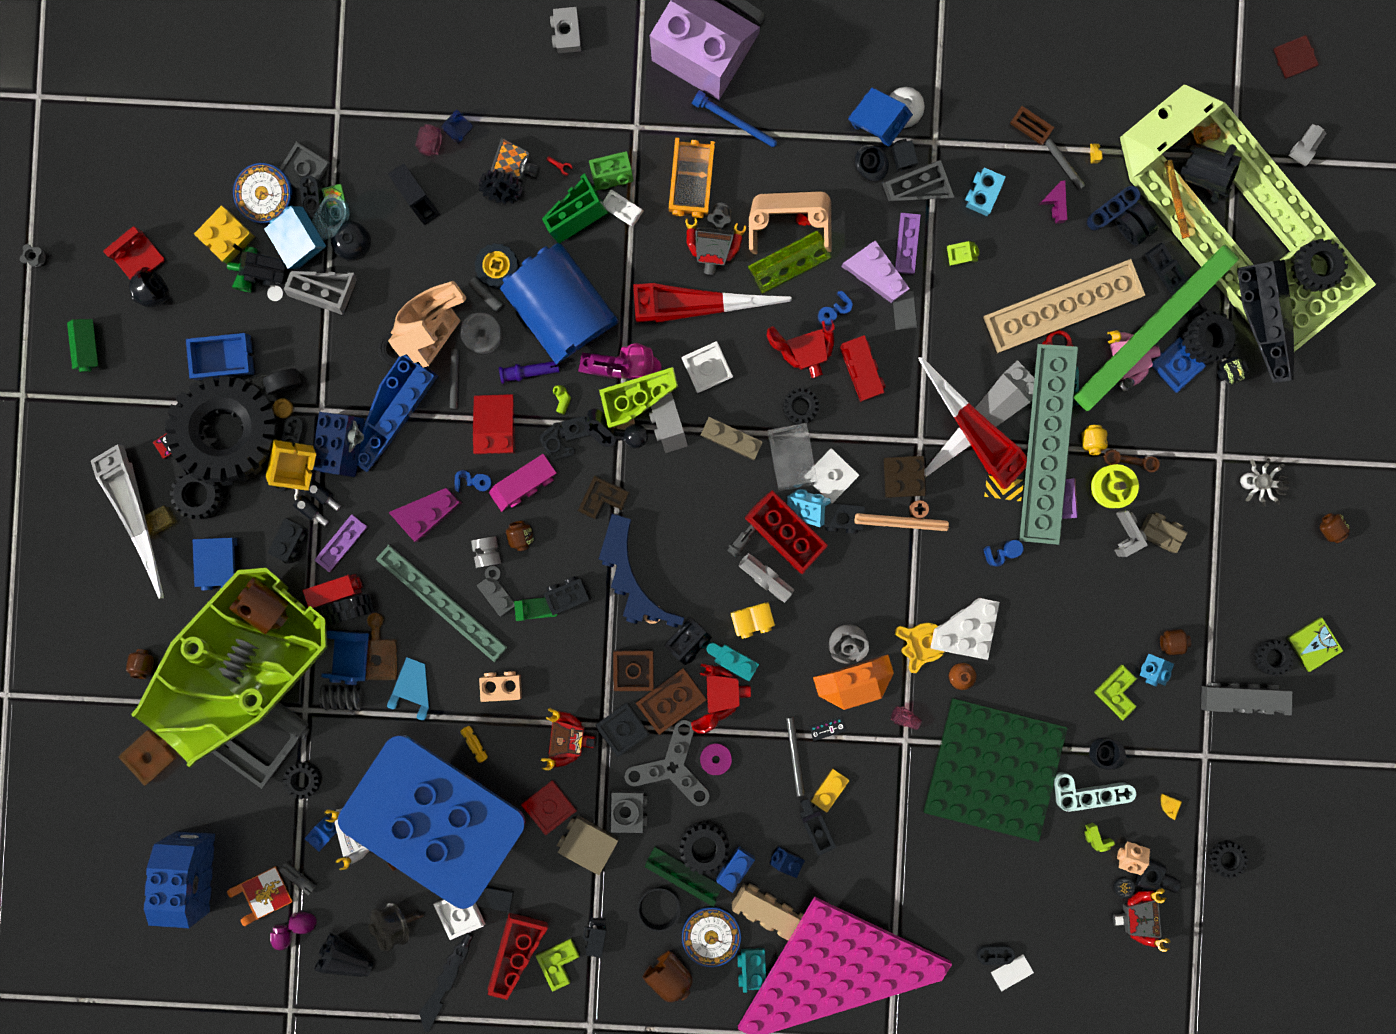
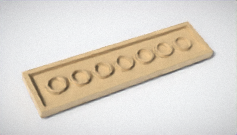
[984,259,1145,353]

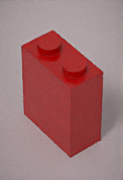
[303,574,363,608]

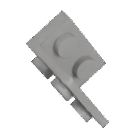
[1114,510,1147,557]

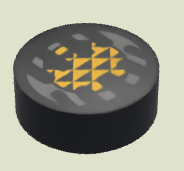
[1114,877,1135,898]

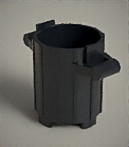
[1181,144,1242,203]

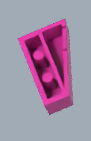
[489,454,556,512]

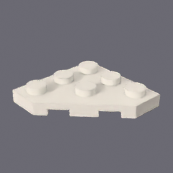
[931,598,1000,660]

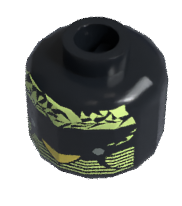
[1217,356,1249,385]

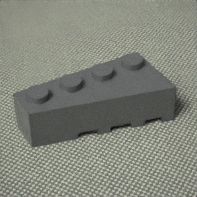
[1201,682,1293,715]

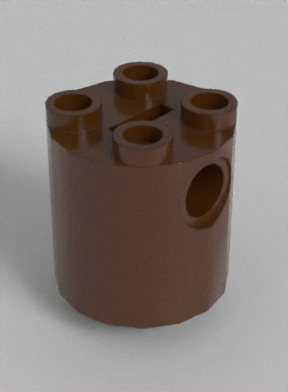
[229,577,289,635]

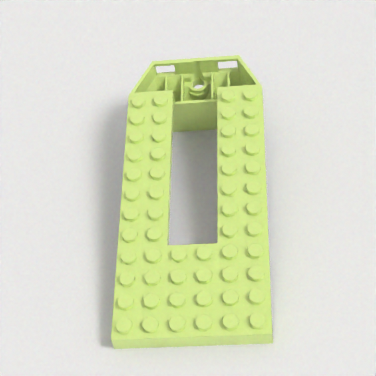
[1120,84,1376,352]

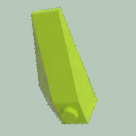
[599,367,678,428]

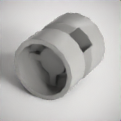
[471,536,501,568]

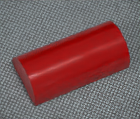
[745,490,828,574]

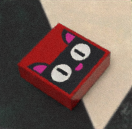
[153,433,172,459]

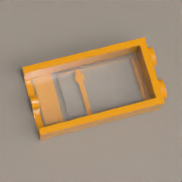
[669,138,715,218]

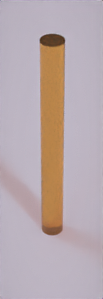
[1164,160,1190,239]

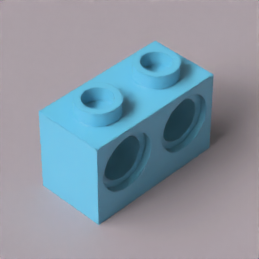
[965,167,1006,216]

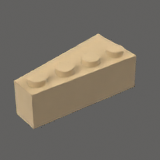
[732,883,804,941]

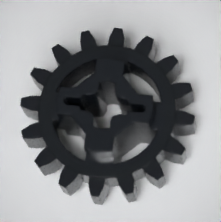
[478,169,522,204]

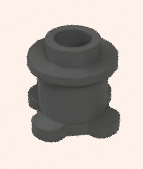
[707,202,732,229]
[20,244,46,267]

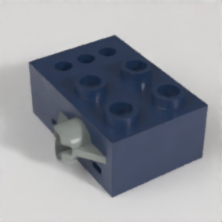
[312,412,365,477]

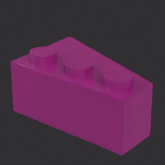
[388,488,462,542]

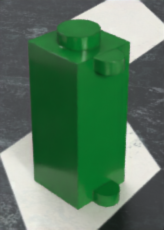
[67,319,98,372]

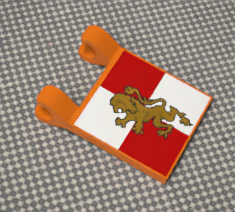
[227,866,293,926]

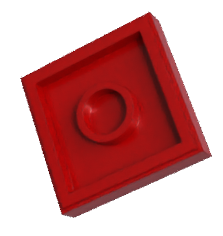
[521,780,577,836]

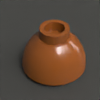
[949,663,976,690]

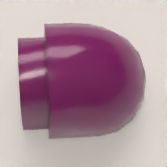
[289,911,317,934]
[270,925,292,950]

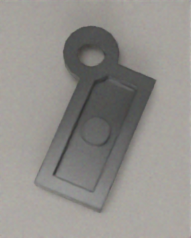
[477,566,515,617]

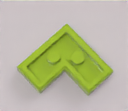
[1094,665,1137,720]
[536,938,580,992]

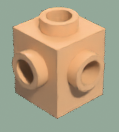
[1117,841,1150,875]

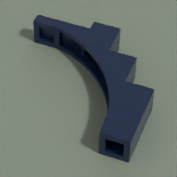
[599,514,685,628]

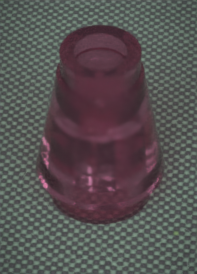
[891,706,922,730]

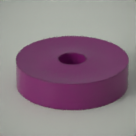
[700,743,732,775]

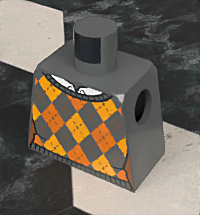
[490,138,539,182]

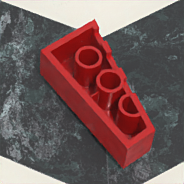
[488,913,548,1000]

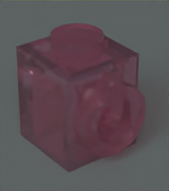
[415,124,443,156]

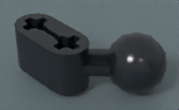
[585,409,648,449]

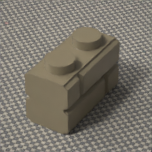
[1140,512,1187,553]

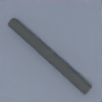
[786,717,805,796]

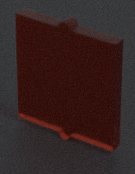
[1273,35,1318,79]

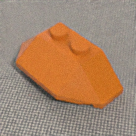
[813,654,894,710]

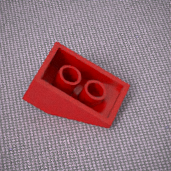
[473,394,515,455]

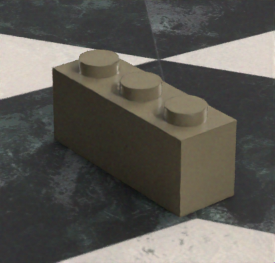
[701,417,762,461]

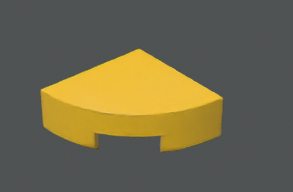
[1090,143,1103,164]
[1161,794,1182,820]

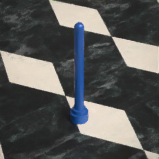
[692,90,777,147]

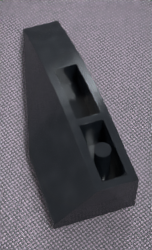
[1237,260,1294,383]

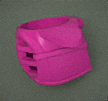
[617,343,662,380]

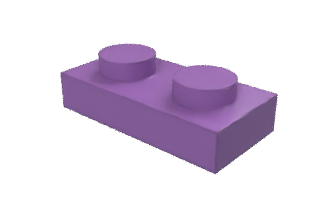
[1062,478,1078,519]

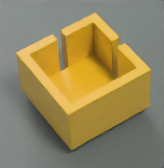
[194,206,255,264]
[266,440,316,490]

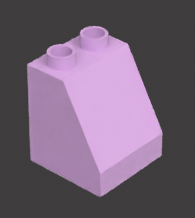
[650,0,760,100]

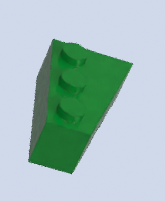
[542,173,608,244]

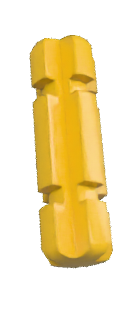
[461,726,488,763]

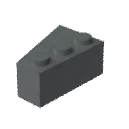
[882,160,954,201]

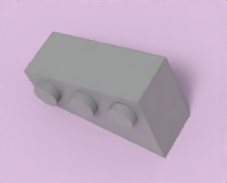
[284,271,357,315]
[649,392,688,453]

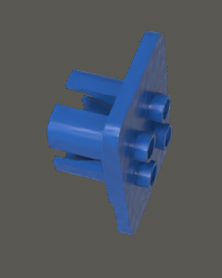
[338,735,525,909]

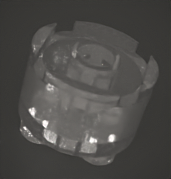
[461,313,502,354]

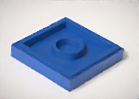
[1152,337,1206,393]

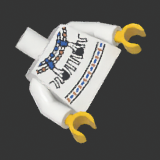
[325,808,370,870]

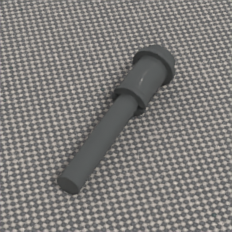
[727,524,756,558]

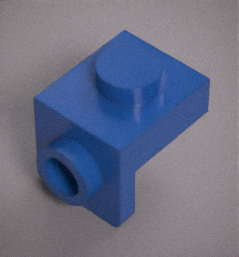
[305,816,337,852]

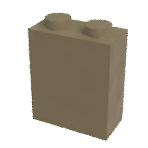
[557,815,619,875]

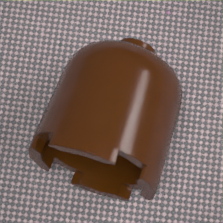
[642,951,693,1003]

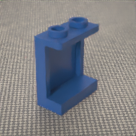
[848,88,913,146]
[193,538,237,590]

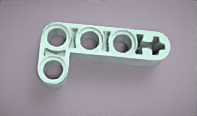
[1053,772,1136,812]

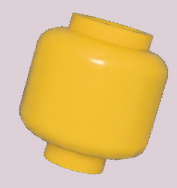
[1082,425,1108,455]

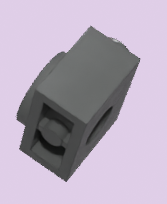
[611,790,648,833]

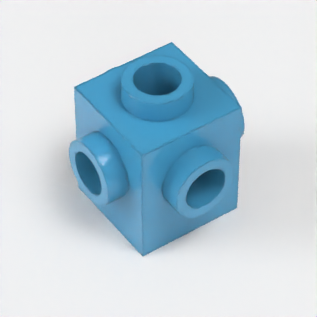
[1140,654,1174,687]

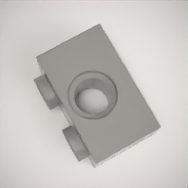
[550,7,581,53]

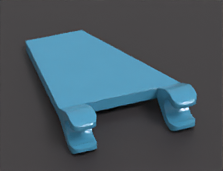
[387,657,429,720]

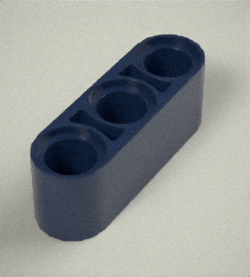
[1087,186,1140,230]

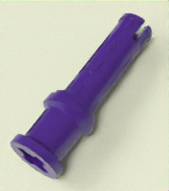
[499,361,559,384]

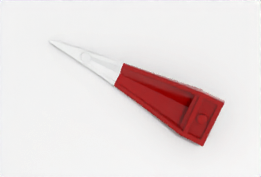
[633,283,792,322]
[919,358,1027,489]

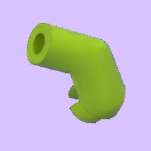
[553,385,571,415]

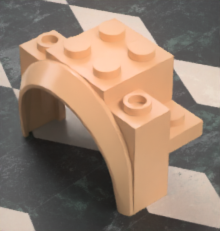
[388,281,466,368]

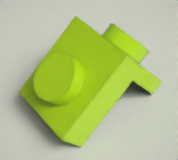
[1084,823,1115,852]

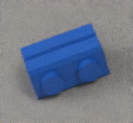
[716,846,755,893]

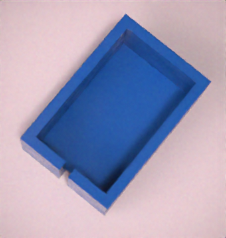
[186,333,254,380]

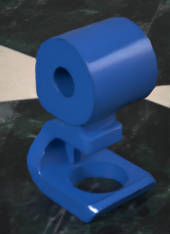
[818,291,853,325]
[455,470,492,493]
[984,540,1023,567]

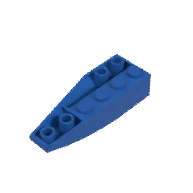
[357,354,438,472]

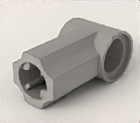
[1288,124,1327,166]

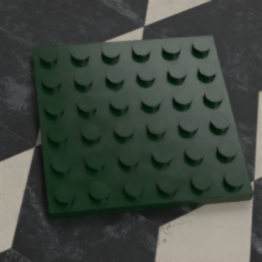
[923,698,1067,842]

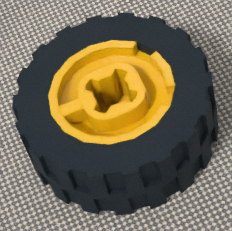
[474,243,519,289]

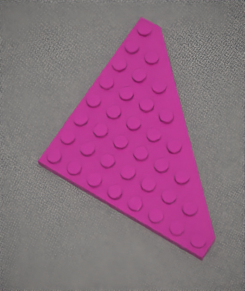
[738,897,952,1034]

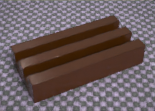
[1010,106,1054,145]

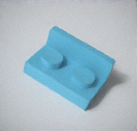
[787,489,831,527]

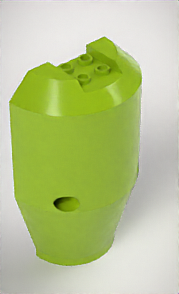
[131,568,327,768]

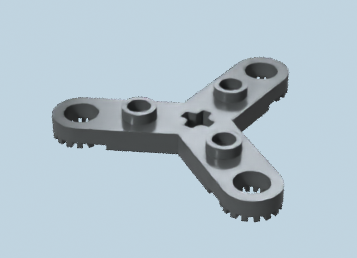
[625,719,709,806]

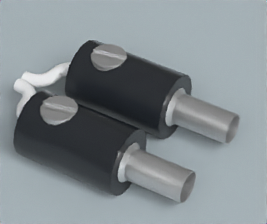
[293,479,341,526]

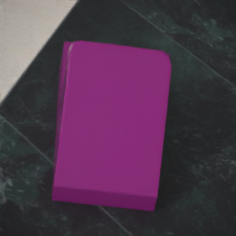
[1039,181,1067,224]

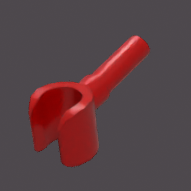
[547,156,572,176]

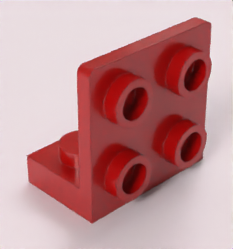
[103,226,165,279]

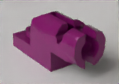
[578,352,631,379]

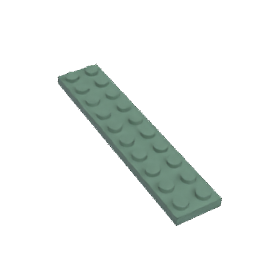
[1019,344,1079,545]

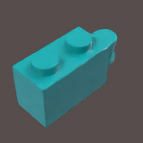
[707,642,759,681]

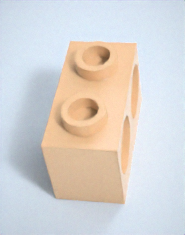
[479,671,522,702]

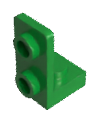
[514,598,557,621]

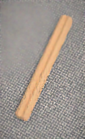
[854,513,949,531]

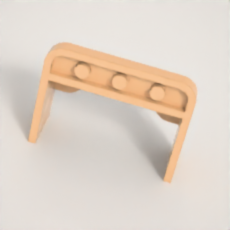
[749,192,832,254]

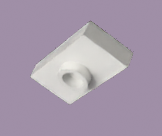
[603,190,644,227]

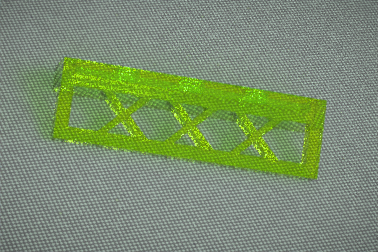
[748,231,831,293]

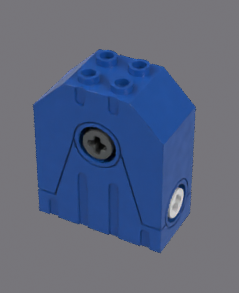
[144,831,215,928]

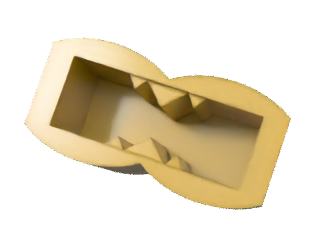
[731,602,775,639]

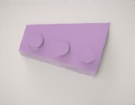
[841,241,910,303]

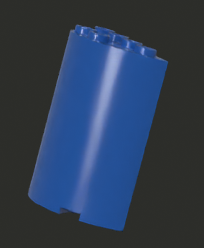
[500,243,619,365]

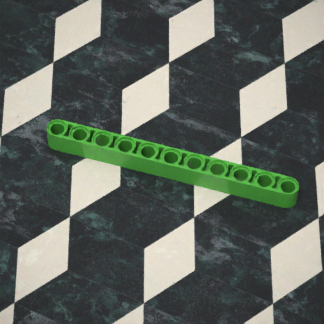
[1073,244,1239,411]

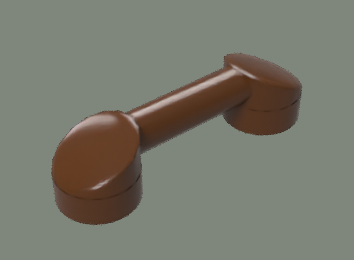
[1104,449,1160,472]

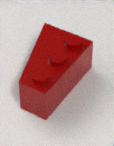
[839,335,886,402]

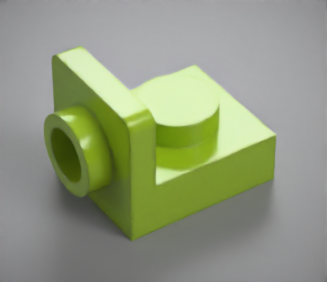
[947,241,979,266]

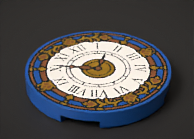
[233,163,292,223]
[682,907,741,967]

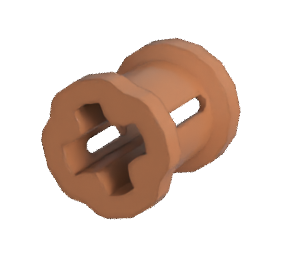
[909,500,929,518]

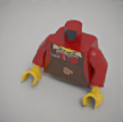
[541,708,595,770]

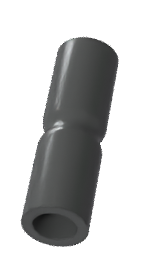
[468,276,504,312]

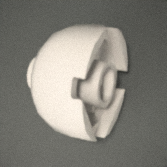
[890,87,925,128]

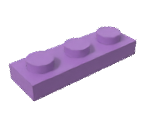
[895,213,921,274]
[314,514,368,572]

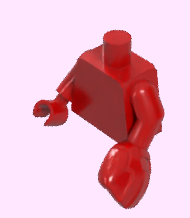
[767,319,835,378]
[691,663,751,734]

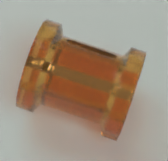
[1193,123,1221,144]

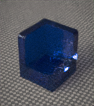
[441,110,473,143]

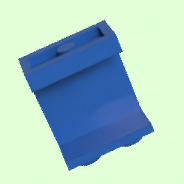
[321,630,369,685]

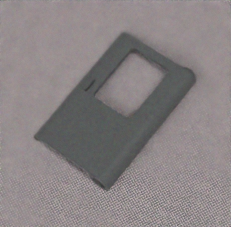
[211,702,310,789]

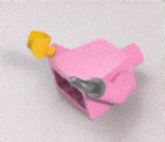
[1107,330,1160,391]

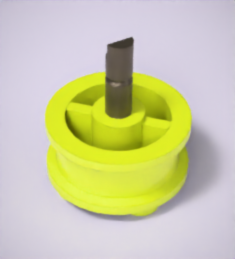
[1091,464,1139,508]

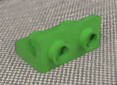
[589,151,634,190]

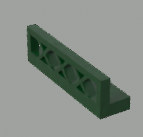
[645,846,723,907]

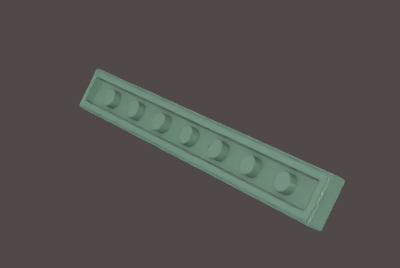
[376,544,508,662]

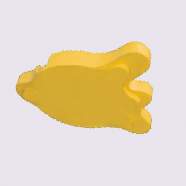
[895,623,944,673]

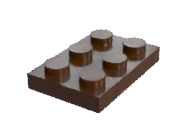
[636,668,707,735]

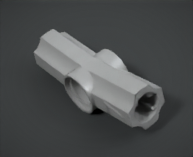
[739,553,794,603]

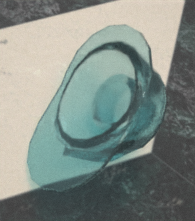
[312,194,350,239]

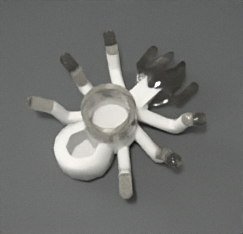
[1240,458,1290,507]

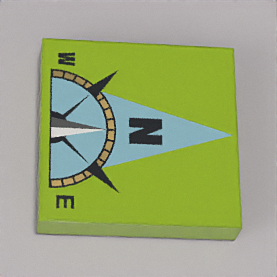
[1287,617,1343,672]

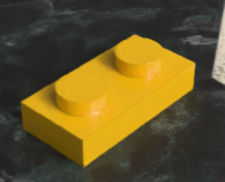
[810,769,849,812]

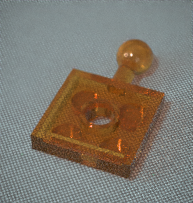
[365,613,397,680]
[118,729,176,786]

